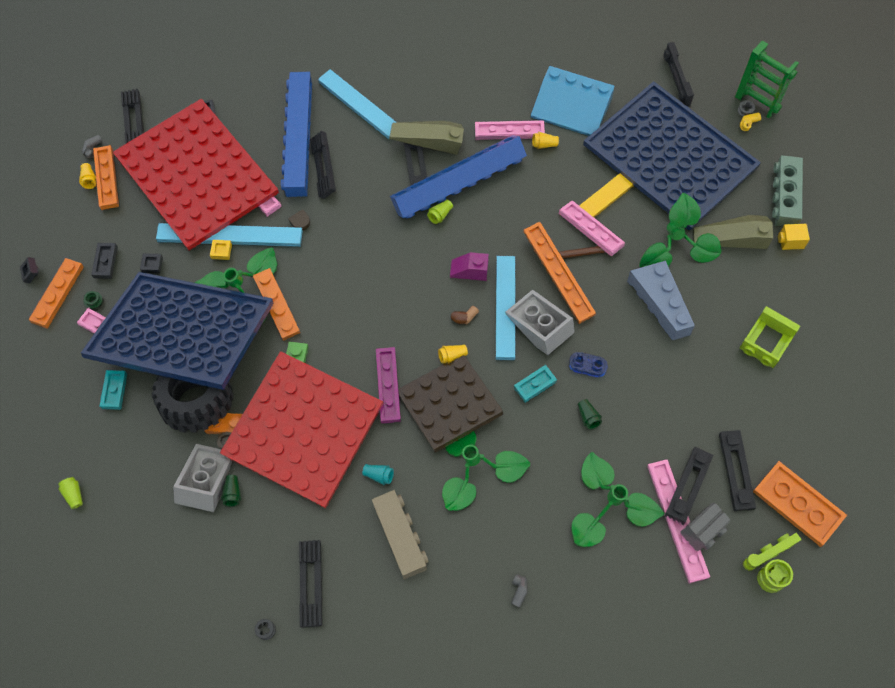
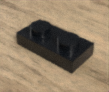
[91,243,118,279]

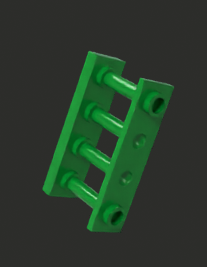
[735,41,799,118]

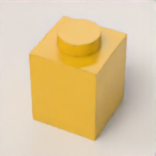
[778,224,810,250]

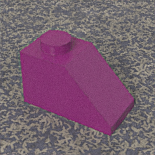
[450,252,489,281]

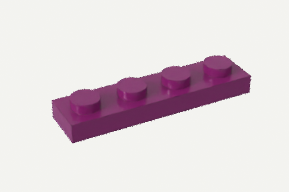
[376,347,401,424]

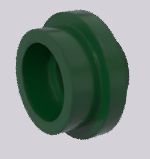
[83,291,103,309]

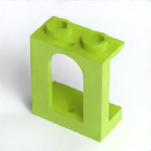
[740,306,800,368]

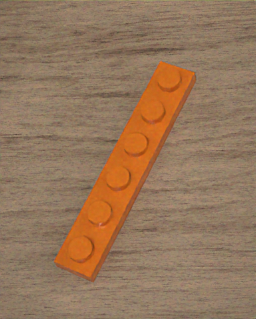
[524,222,596,324]

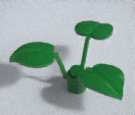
[639,193,722,268]
[194,248,277,324]
[442,431,530,511]
[571,452,664,547]

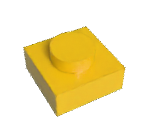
[210,240,232,260]

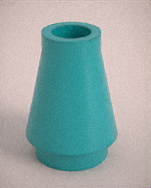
[362,464,394,485]

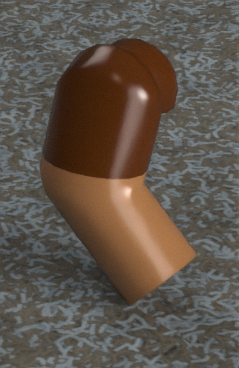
[451,306,479,324]

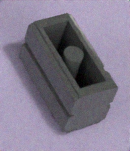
[680,503,731,551]

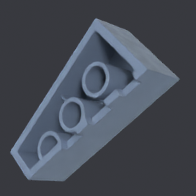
[627,261,695,341]

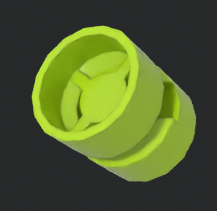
[757,559,793,593]

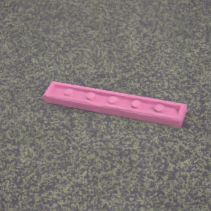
[647,460,710,584]

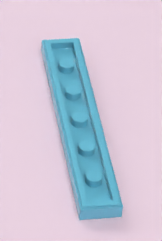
[318,69,396,140]
[496,256,515,360]

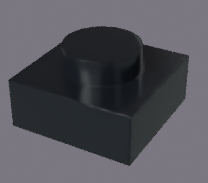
[140,253,163,273]
[20,257,39,283]

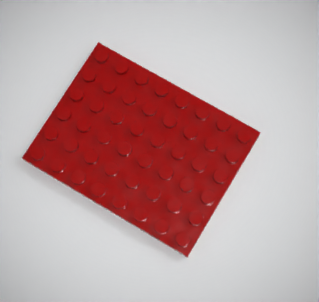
[113,99,279,251]

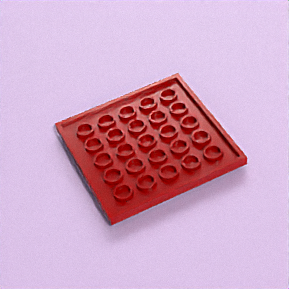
[220,351,384,509]

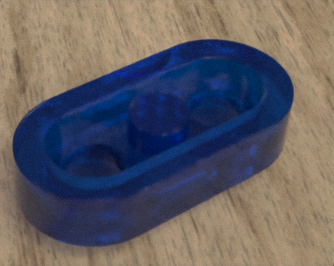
[569,352,608,377]

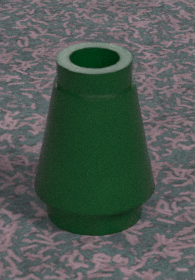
[578,399,602,430]
[221,475,241,507]

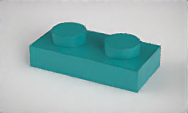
[514,365,557,403]
[99,370,127,410]

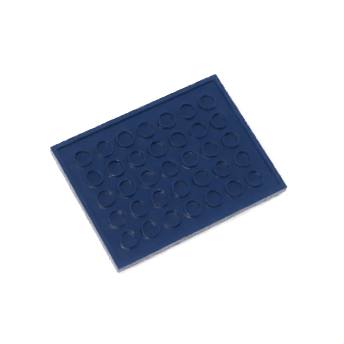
[583,81,761,230]
[81,272,274,390]

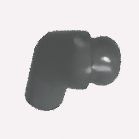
[82,135,102,159]
[511,574,528,607]

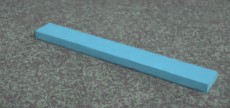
[156,223,303,247]

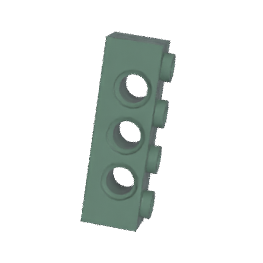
[772,155,803,227]

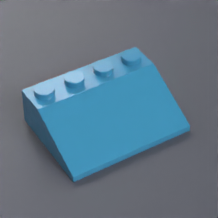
[531,66,615,136]

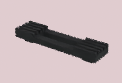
[663,42,694,107]
[121,88,143,144]
[310,131,336,199]
[404,143,427,186]
[719,430,756,512]
[665,447,714,525]
[299,540,322,628]

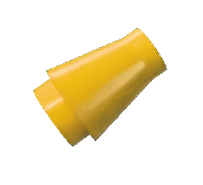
[532,131,559,149]
[79,163,97,189]
[438,344,468,364]

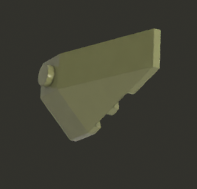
[389,121,464,155]
[693,215,773,249]

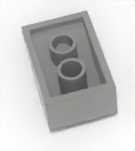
[505,290,575,355]
[173,444,232,512]

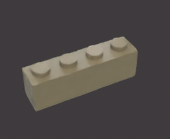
[372,490,429,580]

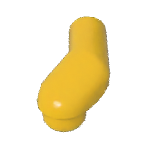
[740,112,761,131]

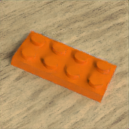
[753,461,847,547]

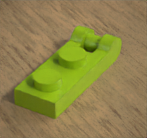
[743,532,801,571]

